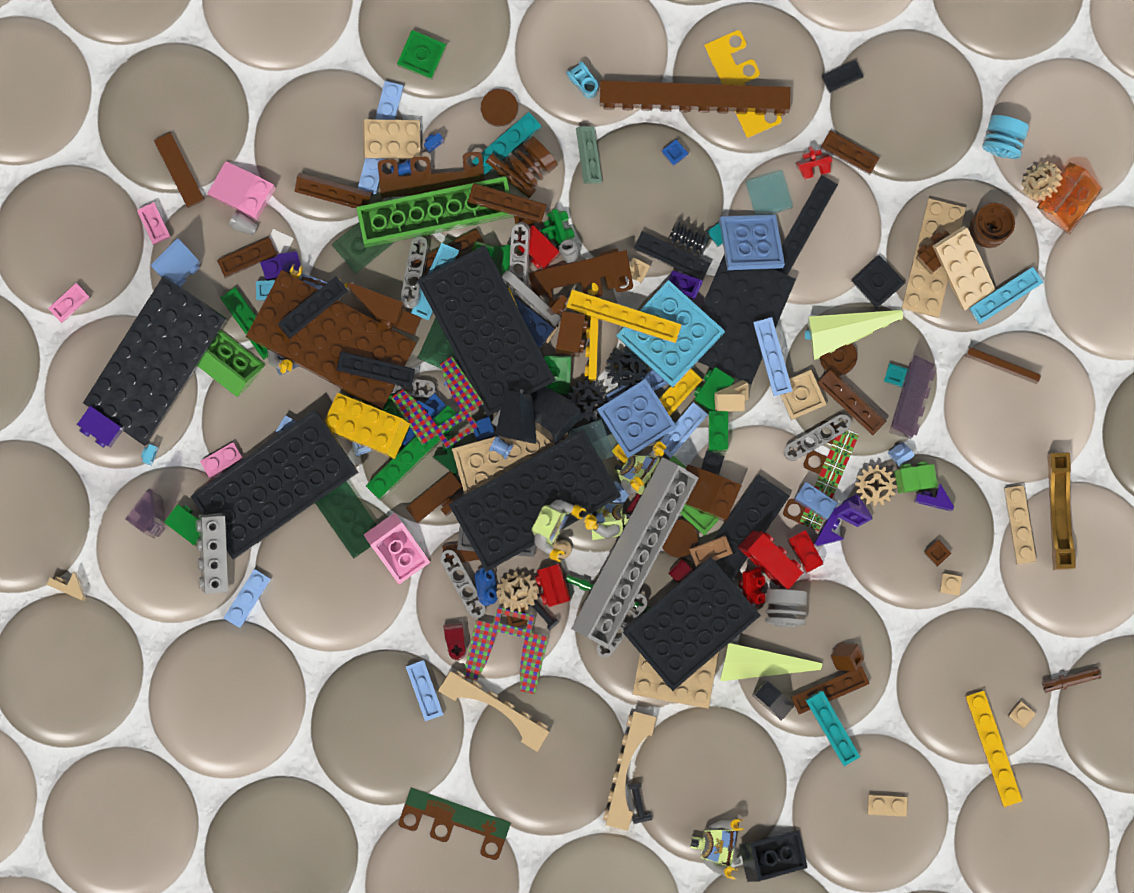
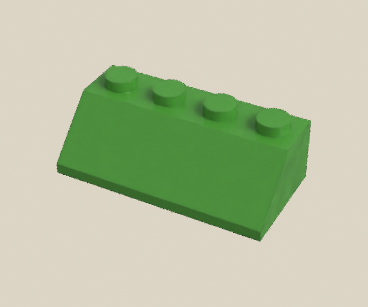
[198,330,265,397]

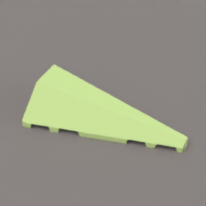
[808,310,903,360]
[720,643,822,681]

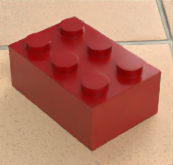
[737,531,803,590]

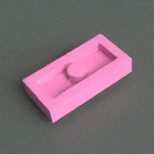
[137,202,171,245]
[48,283,90,323]
[200,442,243,478]

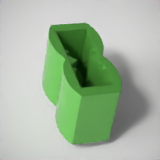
[894,462,938,494]

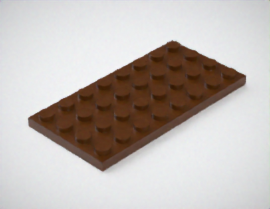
[246,270,416,410]

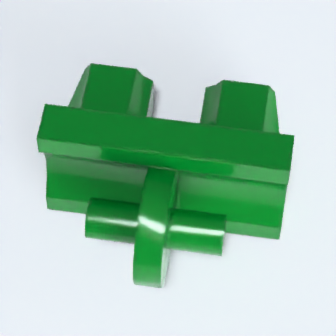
[541,209,575,247]

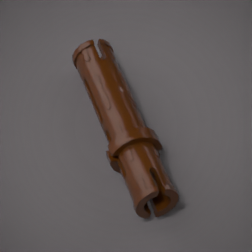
[485,153,536,199]
[1042,667,1101,693]

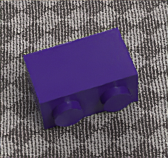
[77,406,123,448]

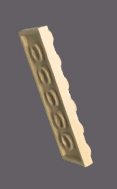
[901,199,966,318]

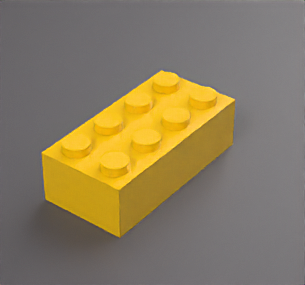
[325,393,410,459]

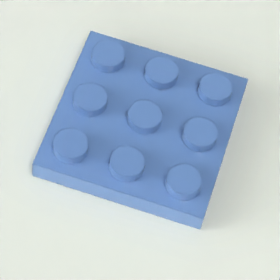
[719,215,785,270]
[597,379,677,458]

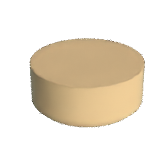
[553,540,572,559]

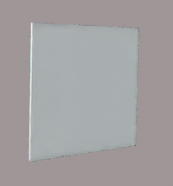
[269,229,294,253]

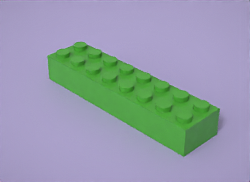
[356,177,514,248]

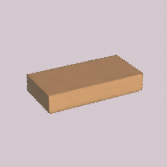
[689,536,733,568]

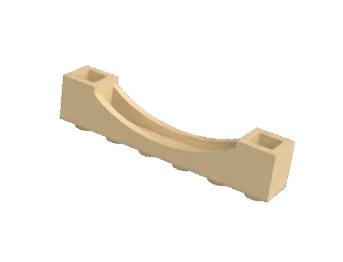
[438,670,549,752]
[603,712,657,831]

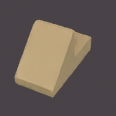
[715,380,749,411]
[46,572,86,601]

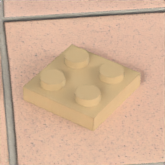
[780,370,827,420]

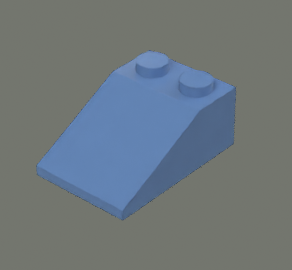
[150,238,201,287]

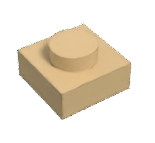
[630,257,650,284]
[939,573,962,596]
[1008,701,1036,729]

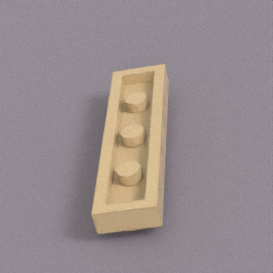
[1004,485,1036,565]

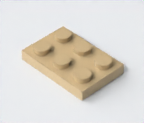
[362,119,421,159]

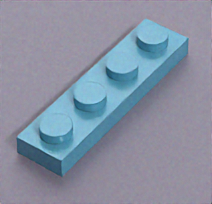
[411,243,459,321]
[969,267,1044,325]

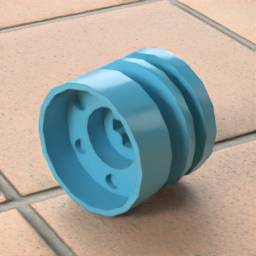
[982,115,1029,159]

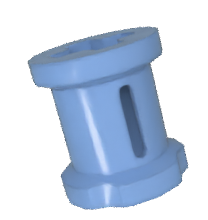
[489,436,514,460]

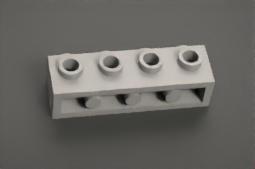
[196,513,228,594]

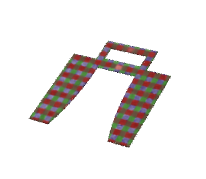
[391,357,484,449]
[463,607,548,694]

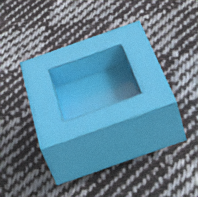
[256,280,275,301]
[141,444,159,466]

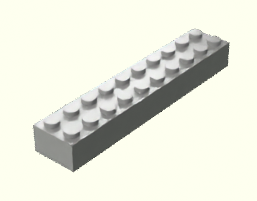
[571,458,699,649]

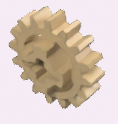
[1021,161,1063,201]
[855,465,897,507]
[496,571,539,612]

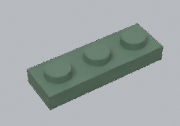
[576,126,602,184]

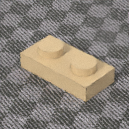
[867,795,908,817]

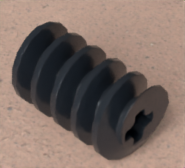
[668,220,710,257]

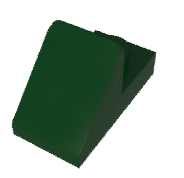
[432,435,458,475]

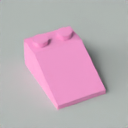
[207,161,275,221]
[364,513,430,584]

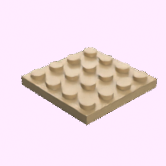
[632,652,719,709]

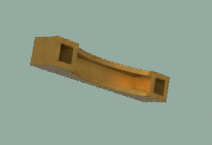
[1047,453,1076,570]

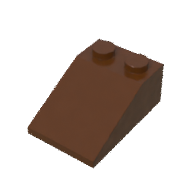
[348,282,405,329]
[685,464,742,522]

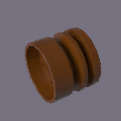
[508,136,558,187]
[969,202,1015,249]

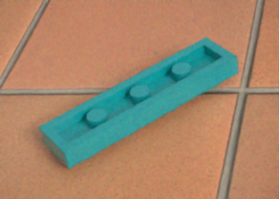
[472,112,542,177]
[805,690,860,767]

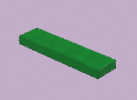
[220,287,268,360]

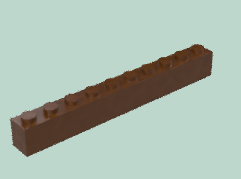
[599,80,791,116]

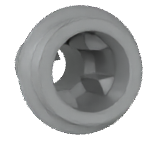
[228,211,258,235]
[559,240,578,264]

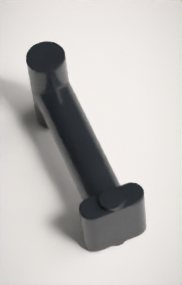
[528,593,559,631]
[628,782,652,824]

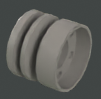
[765,589,807,627]

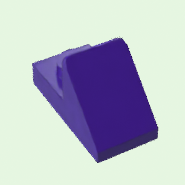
[260,251,301,281]
[668,270,703,300]
[914,483,954,512]
[834,494,873,527]
[814,511,844,547]

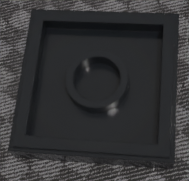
[851,255,905,309]

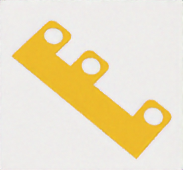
[704,30,782,138]

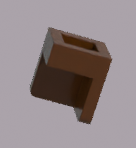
[830,643,864,671]

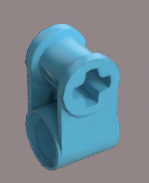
[566,61,598,98]

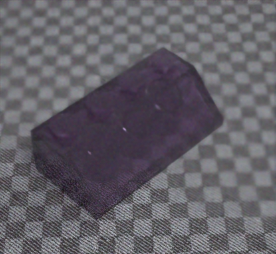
[889,355,936,439]
[125,488,165,539]

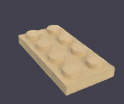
[933,226,996,311]

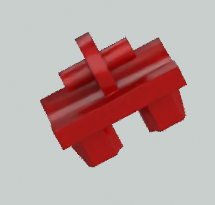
[796,146,833,179]
[738,567,766,604]

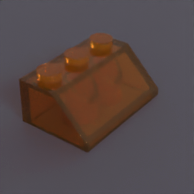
[1036,162,1103,234]

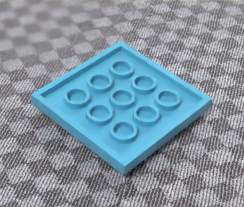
[616,280,725,388]

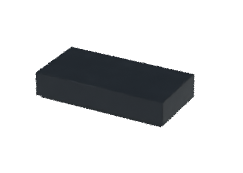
[821,60,864,94]

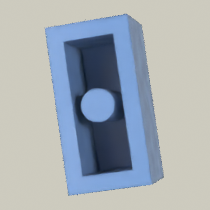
[794,482,838,521]

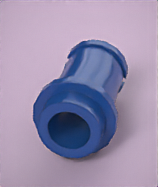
[390,159,411,176]

